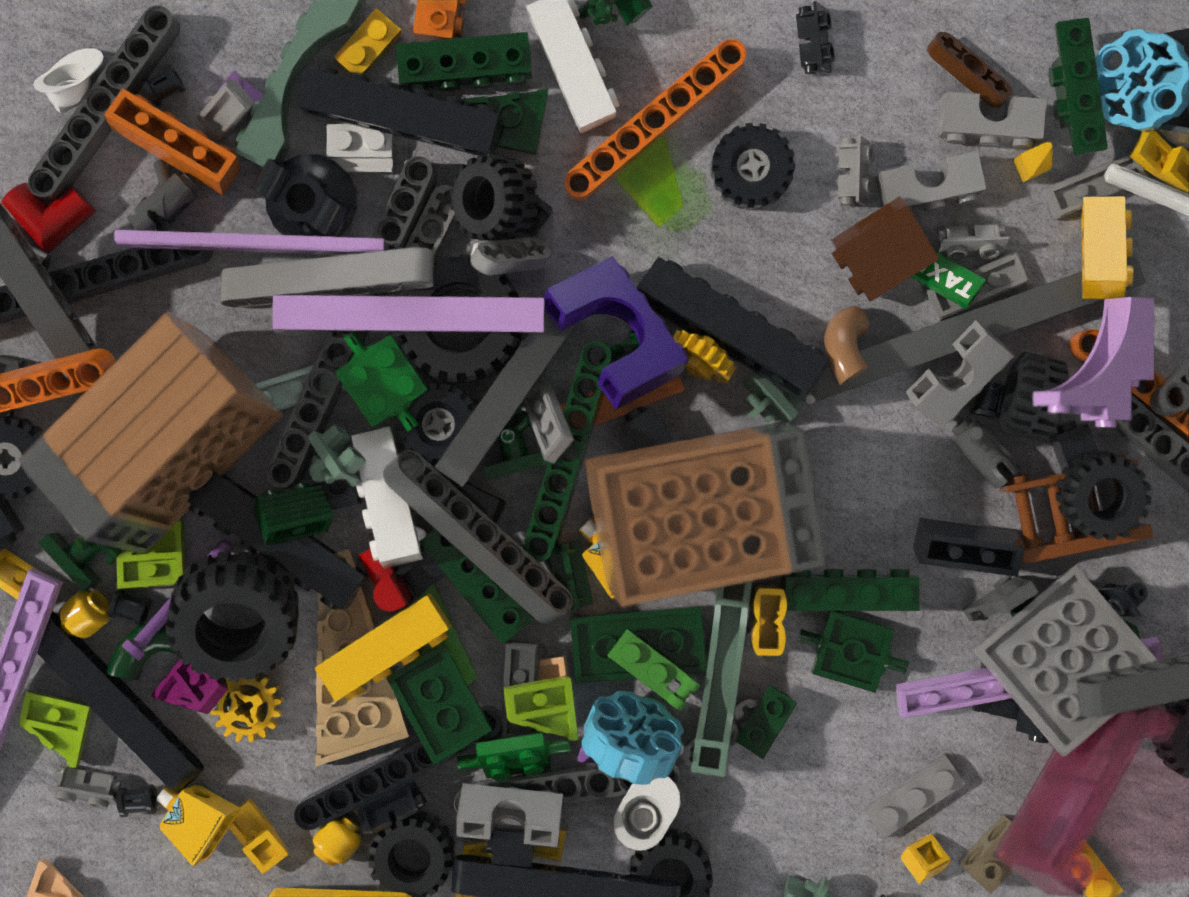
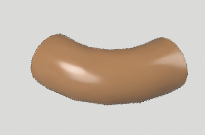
[823,306,869,385]

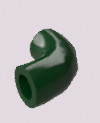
[107,623,178,680]

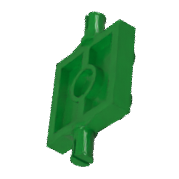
[334,331,428,432]
[457,733,571,780]

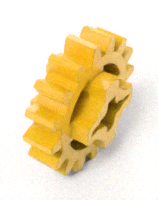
[672,330,737,384]
[210,674,284,743]

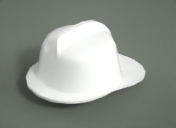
[33,48,104,113]
[614,776,680,850]

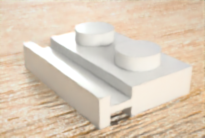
[327,124,394,174]

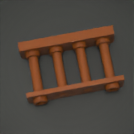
[1000,454,1154,564]

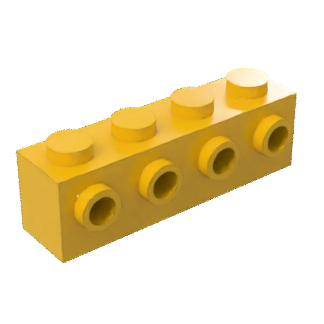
[314,593,452,702]

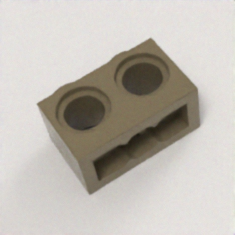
[958,814,1036,894]

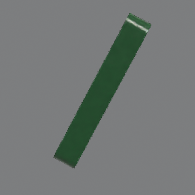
[523,340,615,562]

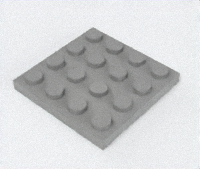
[972,565,1158,757]

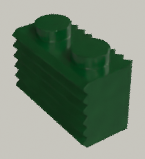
[253,483,333,546]

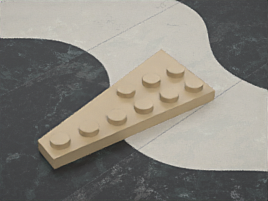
[315,548,410,767]

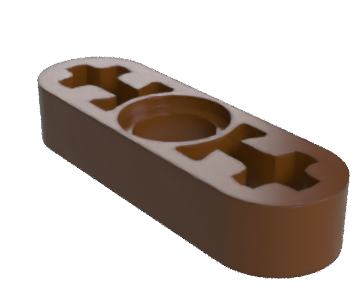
[927,32,1012,108]

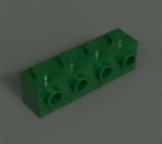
[396,32,533,93]
[419,529,534,645]
[782,569,919,611]

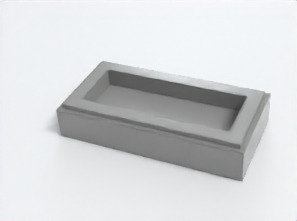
[197,78,255,142]

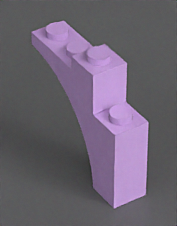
[1033,297,1154,427]

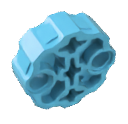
[1095,29,1189,131]
[581,691,684,785]

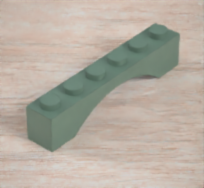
[234,0,366,168]
[691,580,754,777]

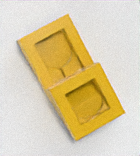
[1130,130,1189,193]
[229,797,289,875]

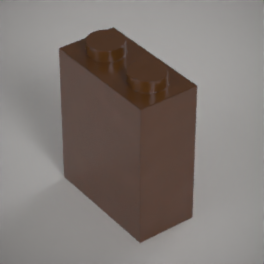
[831,196,939,302]

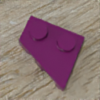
[151,660,228,714]

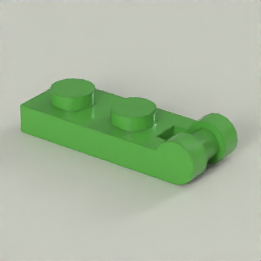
[607,628,701,712]

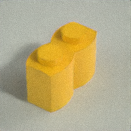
[749,585,787,656]

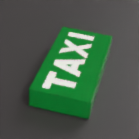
[911,250,986,310]

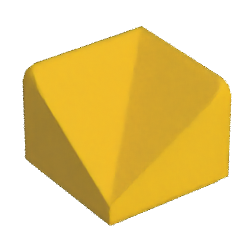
[1013,141,1053,183]
[900,833,952,885]

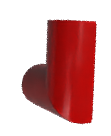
[1,183,96,254]
[358,549,413,611]

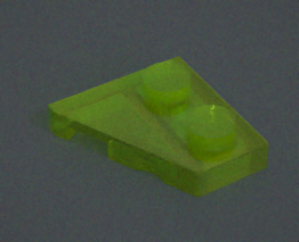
[615,136,684,229]

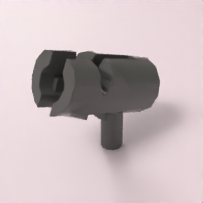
[127,160,199,231]
[951,418,1020,489]

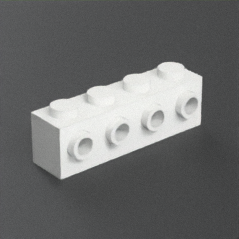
[526,0,620,134]
[351,426,423,569]

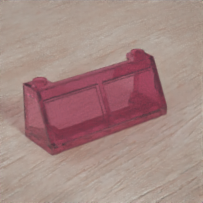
[992,705,1180,897]

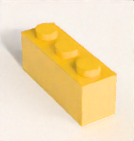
[1081,196,1133,299]

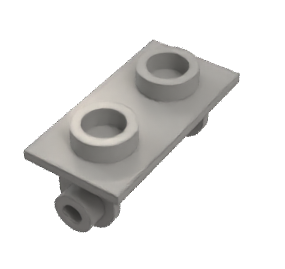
[838,135,874,206]
[937,224,1009,260]
[47,766,122,809]

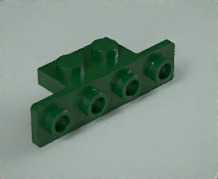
[1048,17,1108,155]

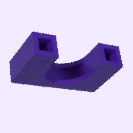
[544,256,689,410]

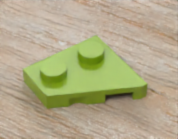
[117,521,186,590]

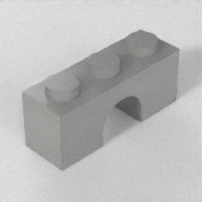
[938,91,1047,149]
[875,150,987,214]
[906,320,1014,428]
[457,783,563,847]

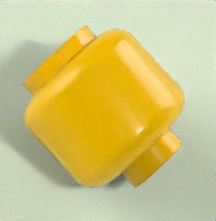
[60,590,110,638]
[313,815,362,866]

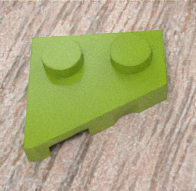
[503,675,578,741]
[18,690,92,768]

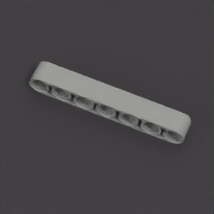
[221,247,433,308]

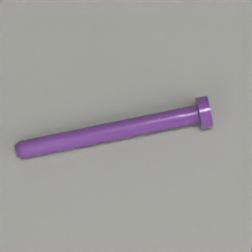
[121,539,231,661]

